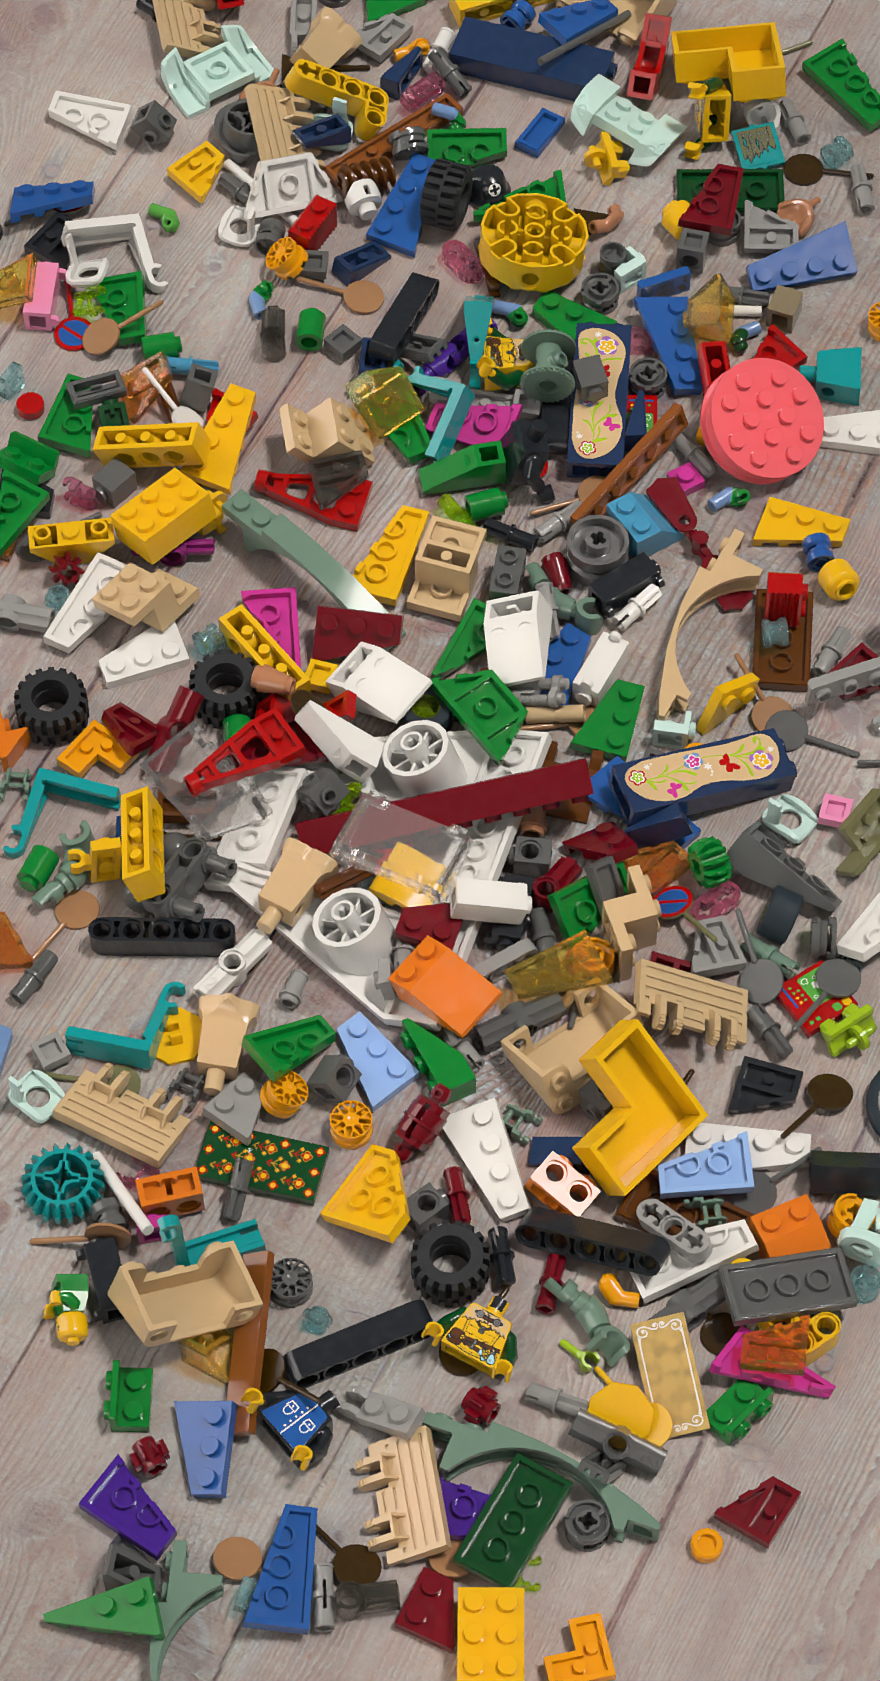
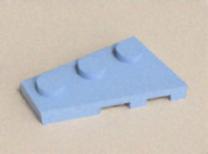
[337,1011,419,1113]
[657,1131,754,1199]

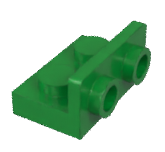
[0,431,60,485]
[104,1360,154,1432]
[706,1379,774,1445]

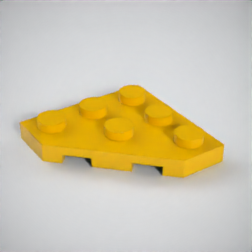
[320,1144,410,1243]

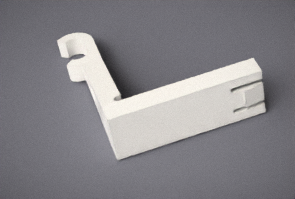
[61,213,168,293]

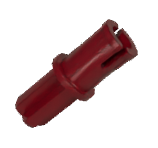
[443,1166,471,1226]
[535,1254,566,1315]

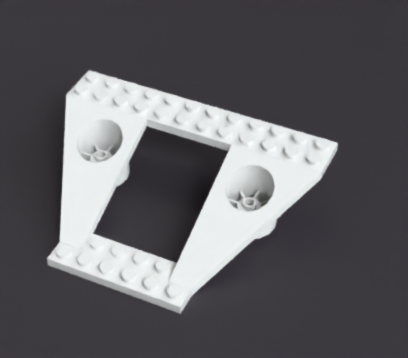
[204,720,552,1031]

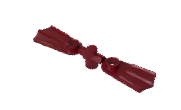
[646,477,754,612]

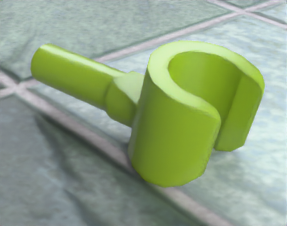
[559,1338,600,1373]

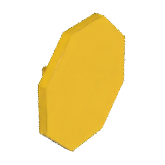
[143,1007,202,1066]
[588,1381,654,1449]

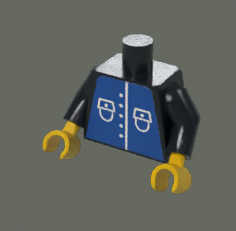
[240,1388,340,1471]

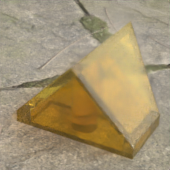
[179,1329,234,1386]

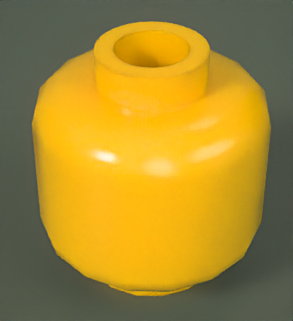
[661,200,700,240]
[818,558,860,601]

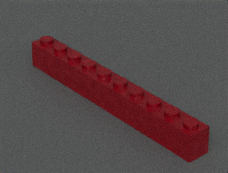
[295,758,594,856]

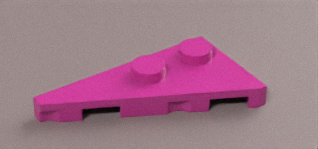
[241,587,301,669]
[709,1325,836,1399]

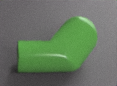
[148,203,180,233]

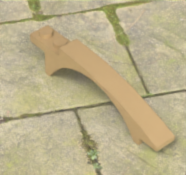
[656,529,763,721]

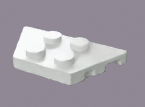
[243,152,343,220]

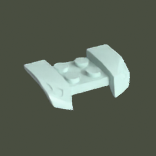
[161,25,278,119]
[570,74,688,166]

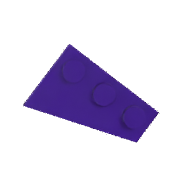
[79,1454,177,1561]
[439,1476,492,1540]

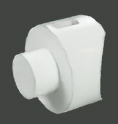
[743,98,781,129]
[344,179,383,220]

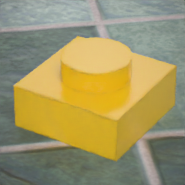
[305,658,338,695]

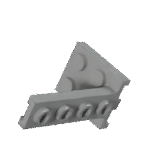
[805,657,880,706]

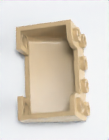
[500,977,644,1114]
[107,1240,263,1347]

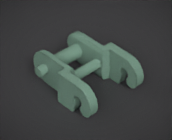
[0,767,32,803]
[503,1104,543,1145]
[683,1196,727,1231]

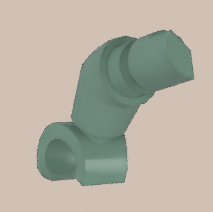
[525,562,603,636]
[31,820,95,906]
[543,1277,630,1368]

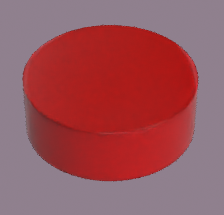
[16,392,45,420]

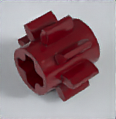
[48,551,85,589]
[461,1385,501,1425]
[129,1436,170,1477]

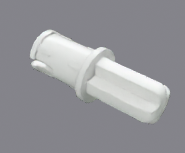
[422,27,455,74]
[612,584,662,631]

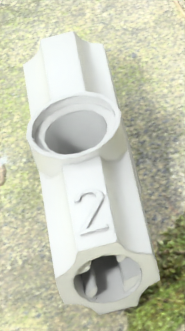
[193,928,273,999]

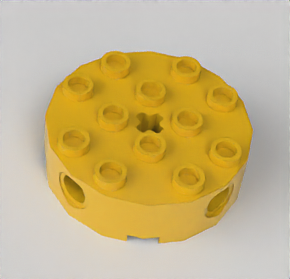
[478,193,589,293]

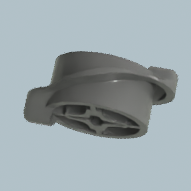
[214,98,259,164]

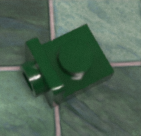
[97,399,130,427]

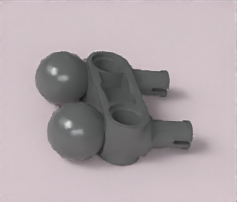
[122,832,238,922]

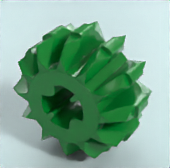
[687,836,732,889]

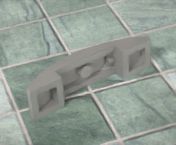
[429,376,541,420]

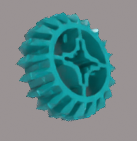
[21,1142,105,1225]

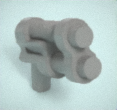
[510,675,570,708]

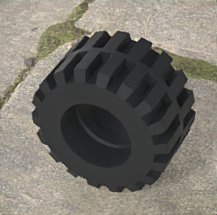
[420,158,473,232]
[189,650,263,729]
[14,667,89,747]
[411,1220,490,1308]

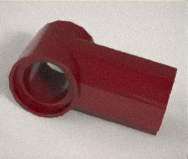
[532,856,582,914]

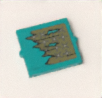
[731,122,786,169]

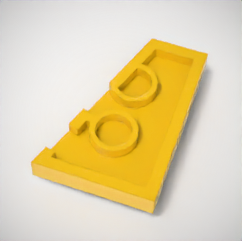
[752,497,851,547]

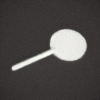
[142,367,206,429]

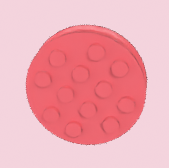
[700,358,824,485]

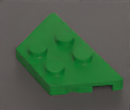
[430,670,528,766]

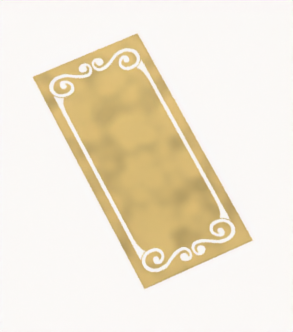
[630,1312,710,1438]

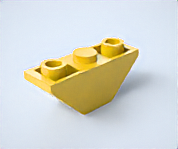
[28,517,115,564]

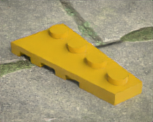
[180,383,257,495]
[353,505,430,606]

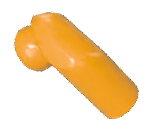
[393,38,430,62]
[598,1273,640,1308]

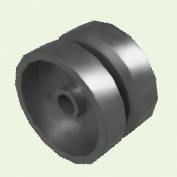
[566,515,629,587]

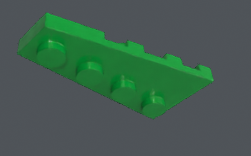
[802,38,880,132]

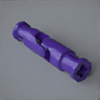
[406,318,498,397]

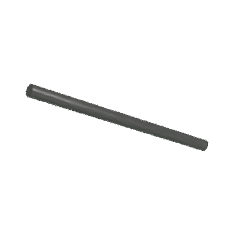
[537,10,632,66]

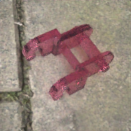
[62,476,97,510]
[116,1155,160,1189]

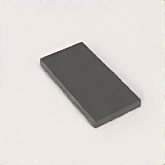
[718,1247,858,1327]

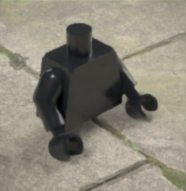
[500,418,555,504]

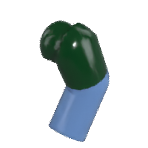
[730,321,762,353]

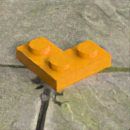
[57,720,140,778]
[543,1613,616,1681]

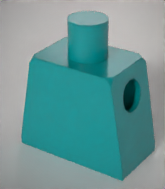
[799,347,862,406]

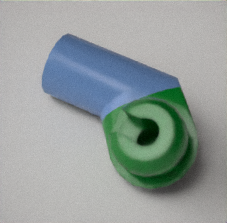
[431,102,467,129]
[248,281,274,320]
[492,300,528,327]
[707,487,751,512]

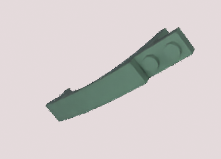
[222,489,406,652]
[422,1412,661,1543]
[149,1540,224,1681]

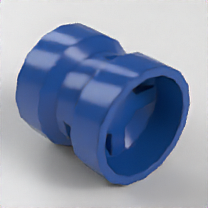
[500,0,536,30]
[802,533,835,572]

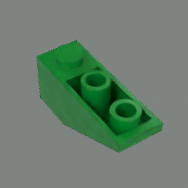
[418,440,506,495]
[400,1018,476,1107]

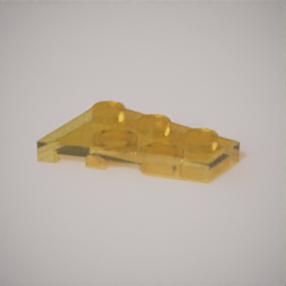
[0,253,38,309]
[504,930,613,999]

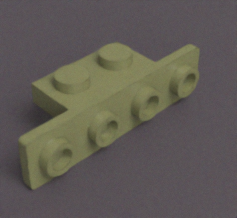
[836,788,880,877]

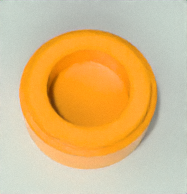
[690,1528,723,1563]

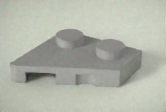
[356,13,413,63]
[744,200,798,253]
[690,915,747,977]
[203,1072,263,1146]

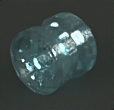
[820,136,854,169]
[761,617,789,648]
[192,623,227,657]
[850,1264,880,1304]

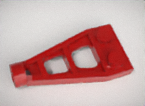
[254,469,373,532]
[183,707,306,798]

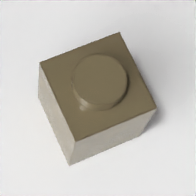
[766,285,803,333]

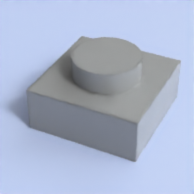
[373,957,397,1001]
[30,1031,72,1073]

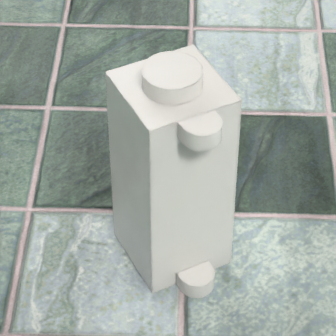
[572,631,629,707]
[450,876,532,925]

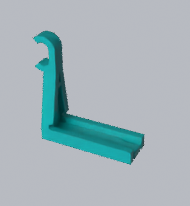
[464,295,494,390]
[392,360,475,463]
[3,767,121,858]
[65,982,186,1070]
[157,1215,266,1267]

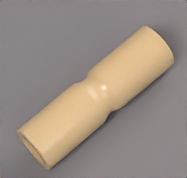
[526,704,586,724]

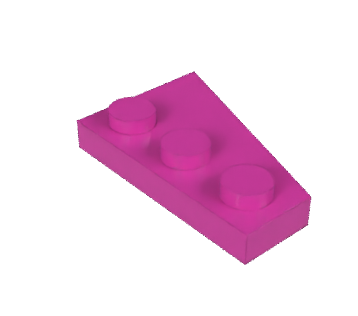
[425,404,523,446]

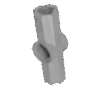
[0,594,56,633]

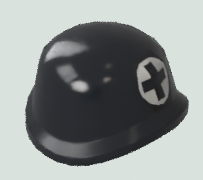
[469,164,511,207]

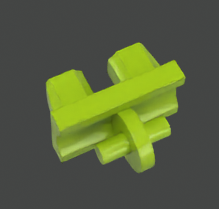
[820,1003,877,1058]

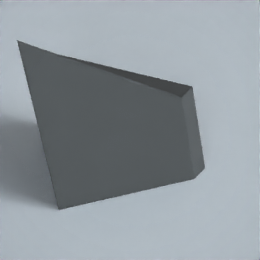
[102,1534,162,1594]

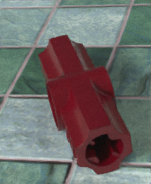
[144,685,204,775]

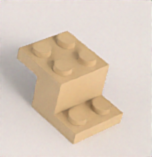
[279,397,375,473]
[406,515,487,622]
[92,563,201,632]
[601,865,662,982]

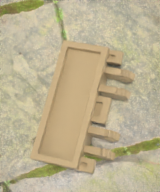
[152,0,224,58]
[244,84,325,170]
[634,958,748,1051]
[53,1062,191,1168]
[354,1425,452,1566]

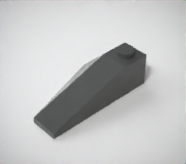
[727,820,842,912]

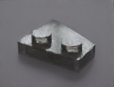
[307,450,369,510]

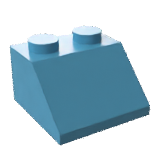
[606,492,684,558]

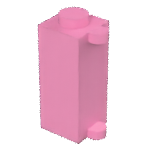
[23,261,67,331]

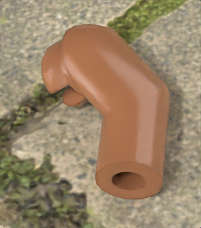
[588,204,624,234]

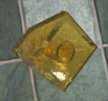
[683,273,735,347]
[344,366,425,440]

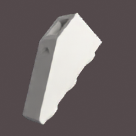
[295,700,385,783]

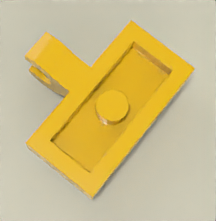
[68,837,122,883]

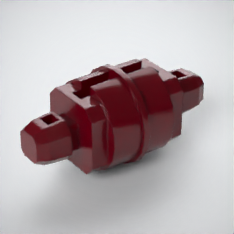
[394,1083,452,1163]

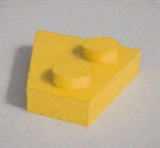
[696,672,760,735]

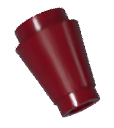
[541,552,572,595]

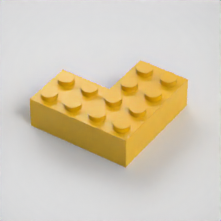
[671,22,786,103]
[572,1019,708,1196]

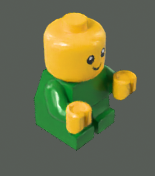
[43,1274,89,1346]

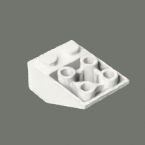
[484,590,553,686]
[325,642,433,724]

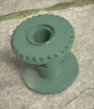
[520,329,576,403]

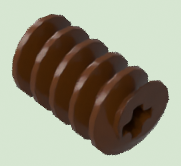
[337,156,396,200]

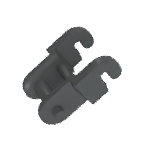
[166,1067,205,1110]

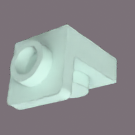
[614,246,647,294]
[652,711,697,749]

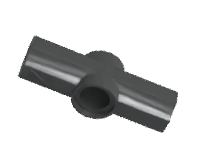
[473,990,566,1052]
[646,1271,726,1331]
[568,1408,668,1477]

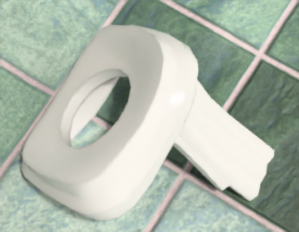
[218,206,264,247]
[64,233,109,288]

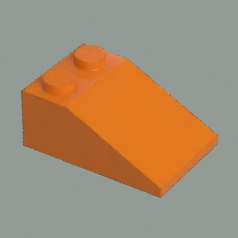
[388,935,503,1038]
[749,1194,832,1259]

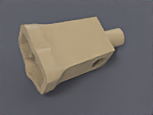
[289,7,363,68]
[256,837,339,934]
[197,993,260,1096]

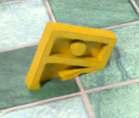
[167,141,225,204]

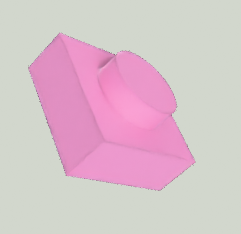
[818,793,854,828]

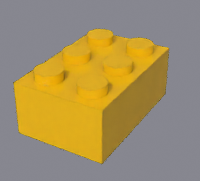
[110,468,217,565]
[457,1587,524,1681]

